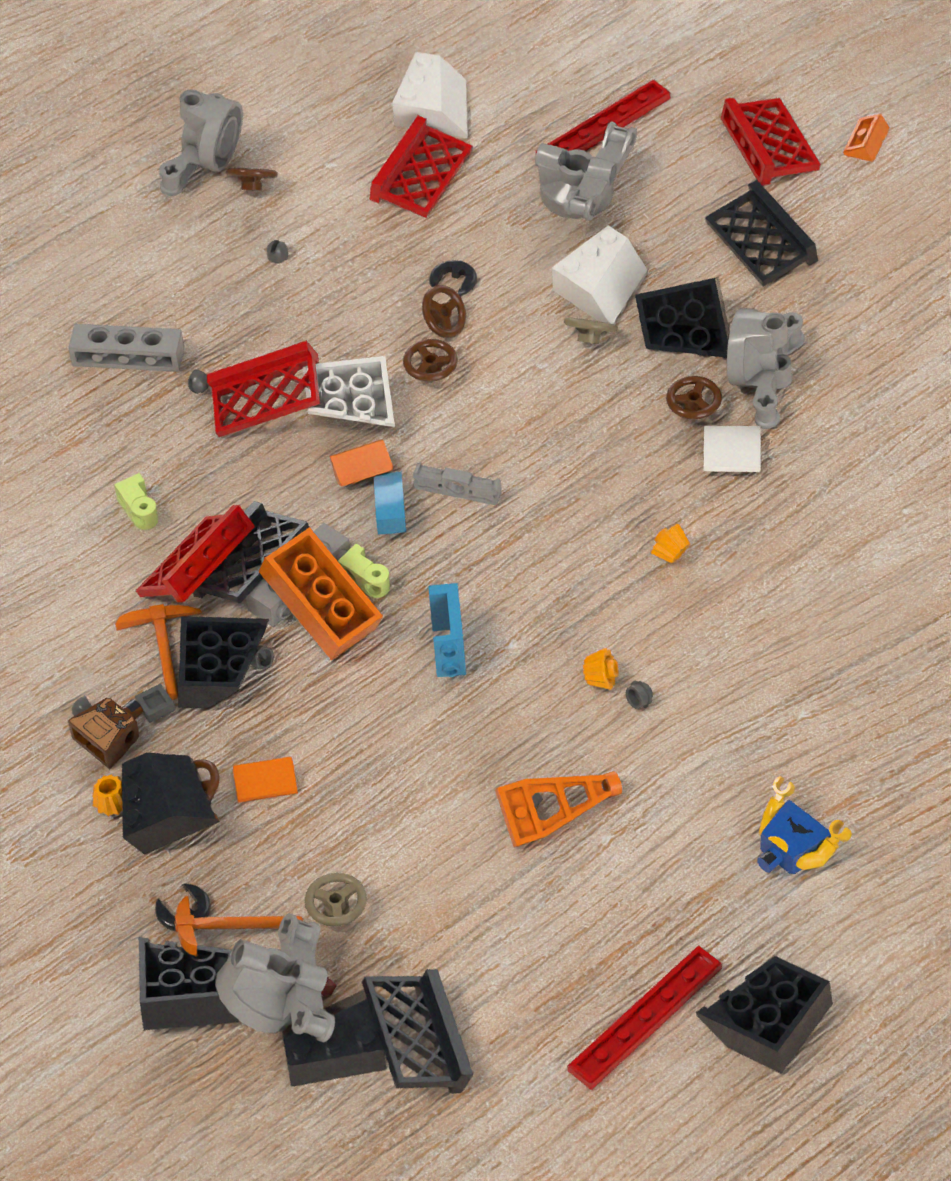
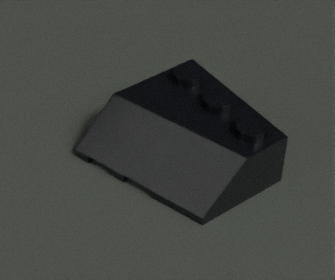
[635,277,730,358]
[178,616,269,708]
[122,752,220,855]
[139,937,239,1031]
[696,956,833,1074]
[282,990,387,1087]

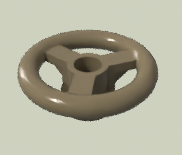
[564,317,618,344]
[305,873,367,926]

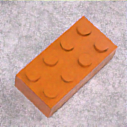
[258,527,383,661]

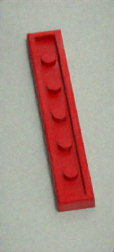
[536,79,670,153]
[567,945,722,1090]

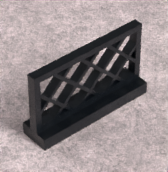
[705,180,818,287]
[193,501,310,603]
[362,969,473,1094]

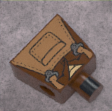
[68,698,143,769]

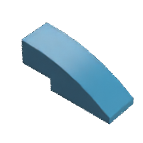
[374,472,406,535]

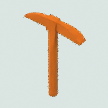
[115,604,202,700]
[175,895,303,956]

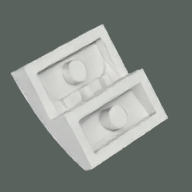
[704,426,761,472]

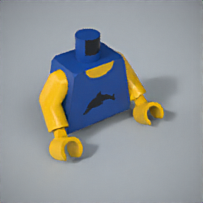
[757,776,852,874]

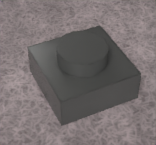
[135,683,176,723]

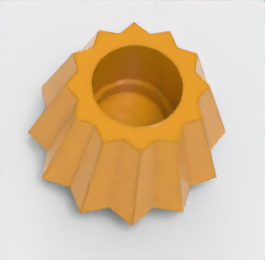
[651,524,690,563]
[583,648,619,690]
[92,774,122,817]

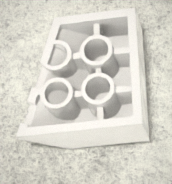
[392,52,468,139]
[552,225,647,324]
[303,356,395,427]

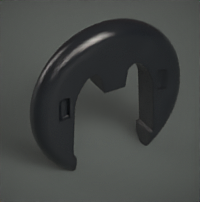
[429,260,477,296]
[155,884,211,931]

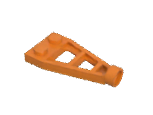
[495,771,622,848]

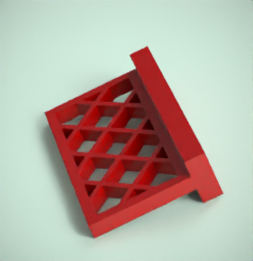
[721,98,821,186]
[369,115,473,218]
[207,340,320,437]
[136,505,255,603]

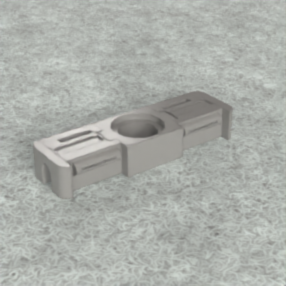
[413,462,502,505]

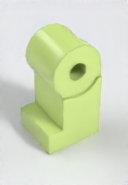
[114,473,158,530]
[338,544,390,598]

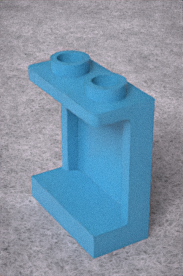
[428,583,466,677]

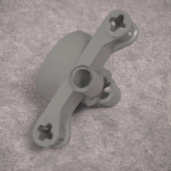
[159,89,243,196]
[535,122,637,221]
[727,308,805,429]
[215,913,335,1042]

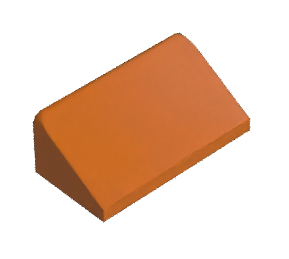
[843,114,889,161]
[330,439,394,486]
[233,757,298,803]

